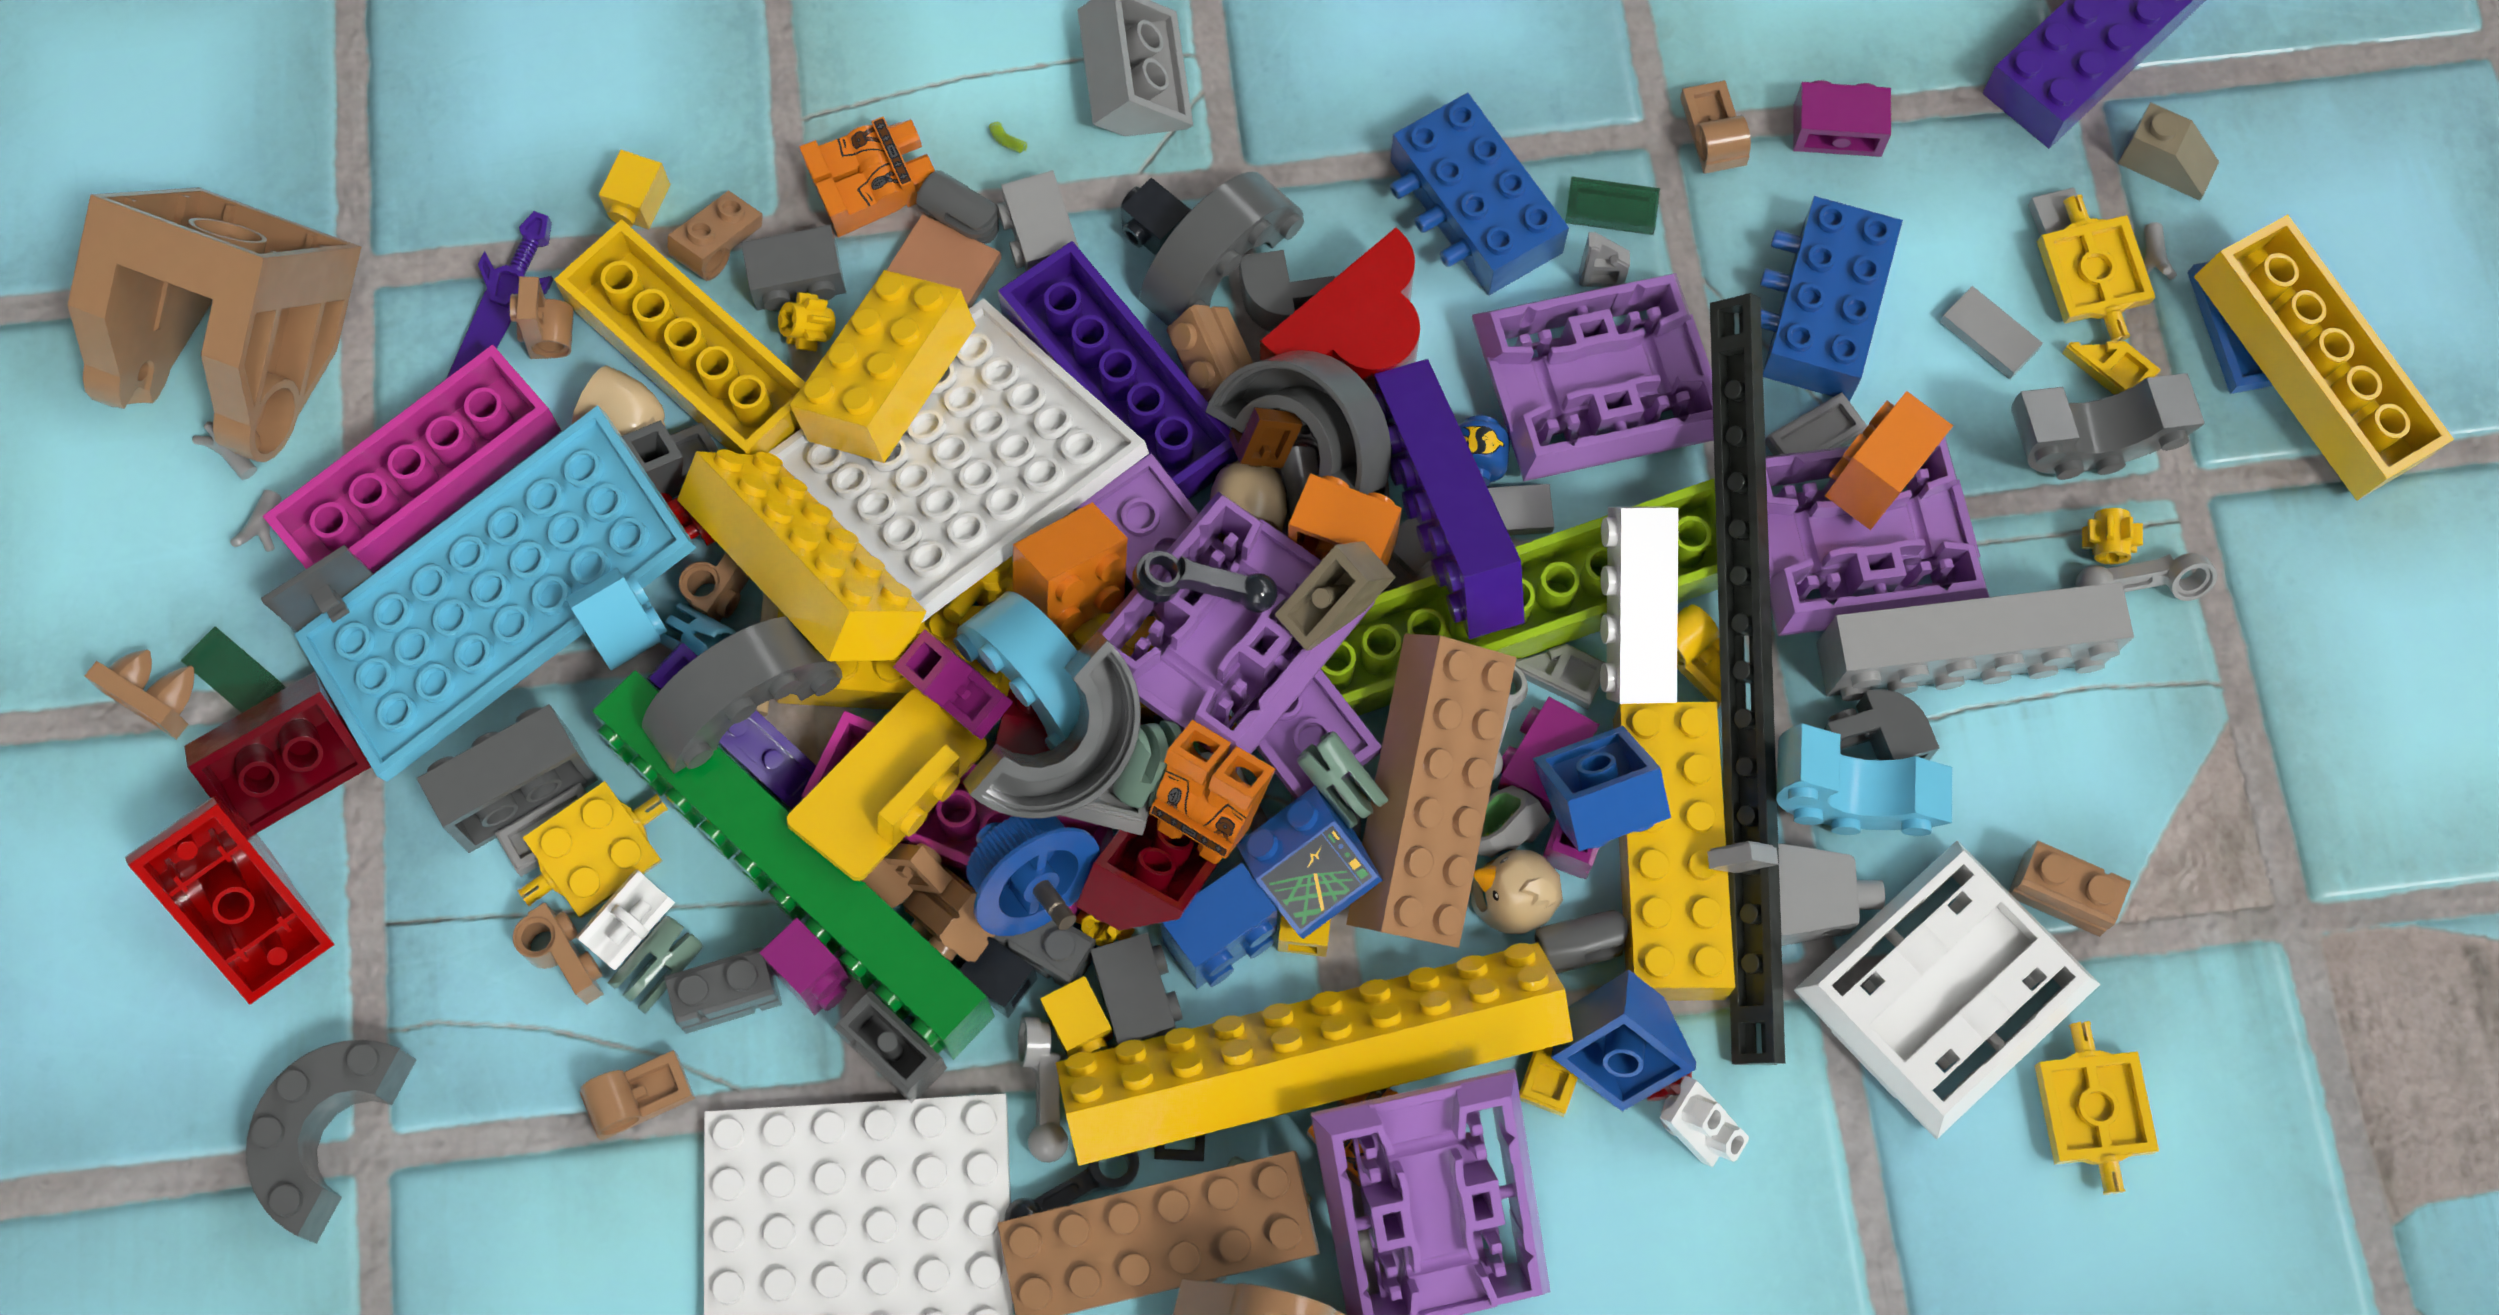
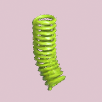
[989,122,1027,153]

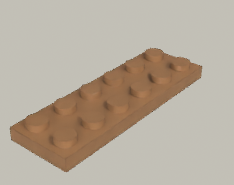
[997,1151,1320,1315]

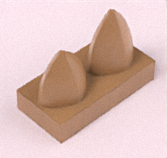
[84,650,194,740]

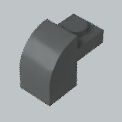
[1239,250,1335,332]
[621,420,719,498]
[1824,689,1940,760]

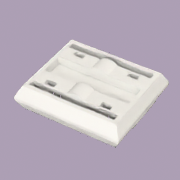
[1794,840,2100,1139]

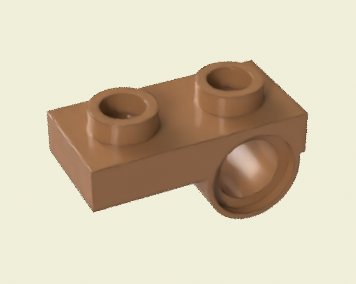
[1680,80,1751,174]
[667,190,763,281]
[510,277,574,359]
[679,553,751,622]
[862,842,953,908]
[513,903,604,1005]
[580,1050,695,1141]

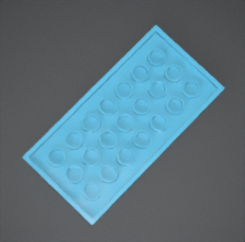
[294,405,697,782]

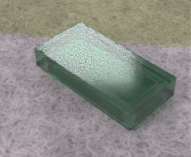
[1565,176,1660,235]
[181,626,286,713]

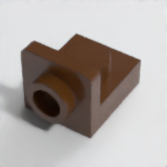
[1228,407,1303,468]

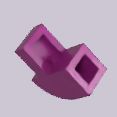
[893,629,1013,740]

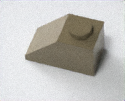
[2118,102,2219,201]
[1275,541,1395,651]

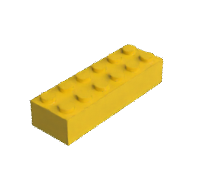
[2194,215,2454,501]
[554,219,806,455]
[677,449,927,661]
[1613,702,1735,1001]

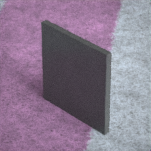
[261,545,374,632]

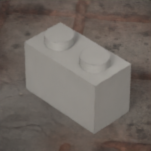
[997,170,1079,271]

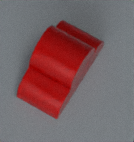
[1260,227,1420,394]
[125,795,335,1005]

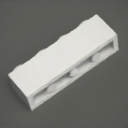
[1600,506,1678,704]

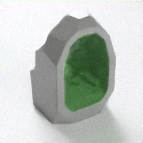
[1478,785,1550,858]

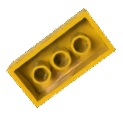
[790,270,976,463]

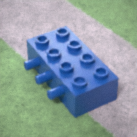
[1390,92,1569,296]
[1760,196,1903,401]

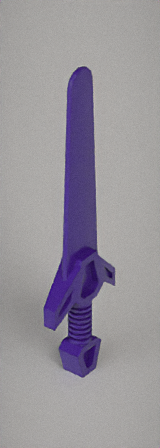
[446,211,554,379]

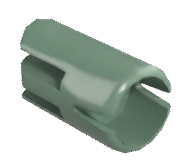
[1112,721,1181,808]
[1297,731,1389,829]
[607,916,702,1014]

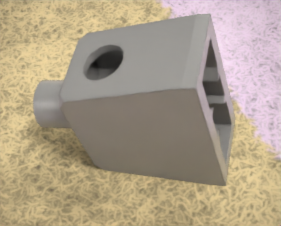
[1778,844,1885,946]

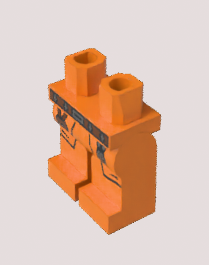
[799,116,935,237]
[1149,720,1276,864]

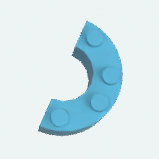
[566,568,667,671]
[953,591,1080,750]
[1776,723,1952,836]

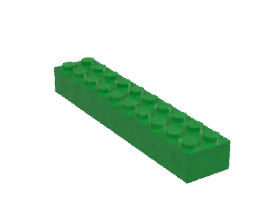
[592,670,995,1060]

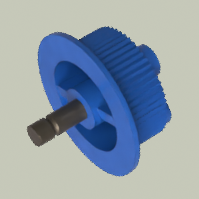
[966,816,1100,936]

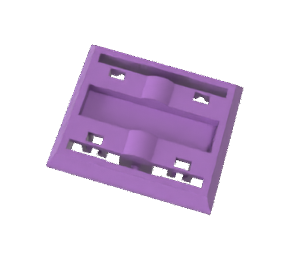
[1472,273,1714,482]
[1766,437,1989,636]
[1098,491,1375,771]
[1311,1069,1551,1315]

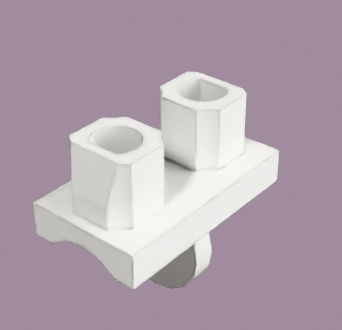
[576,869,675,970]
[1660,1076,1749,1167]

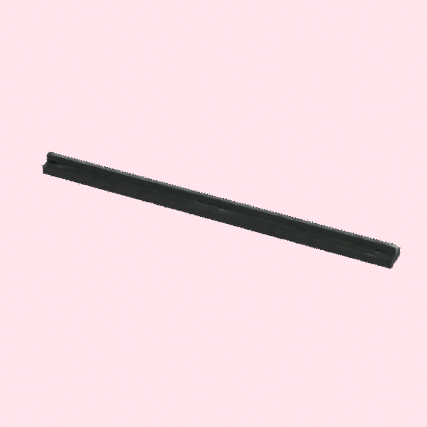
[1710,293,1786,1065]

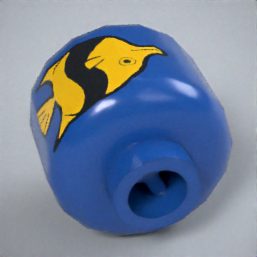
[1459,415,1510,486]

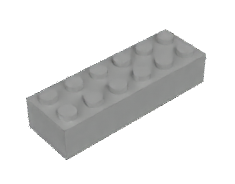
[1816,582,2134,701]

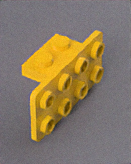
[787,688,987,881]

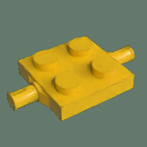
[2036,194,2156,341]
[517,781,668,918]
[2034,1021,2159,1195]

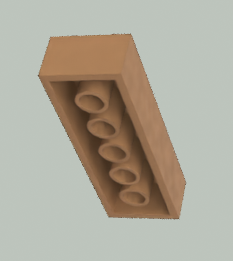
[1346,634,1517,948]

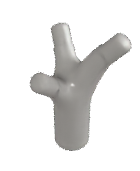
[2144,223,2177,280]
[193,422,257,480]
[230,490,282,552]

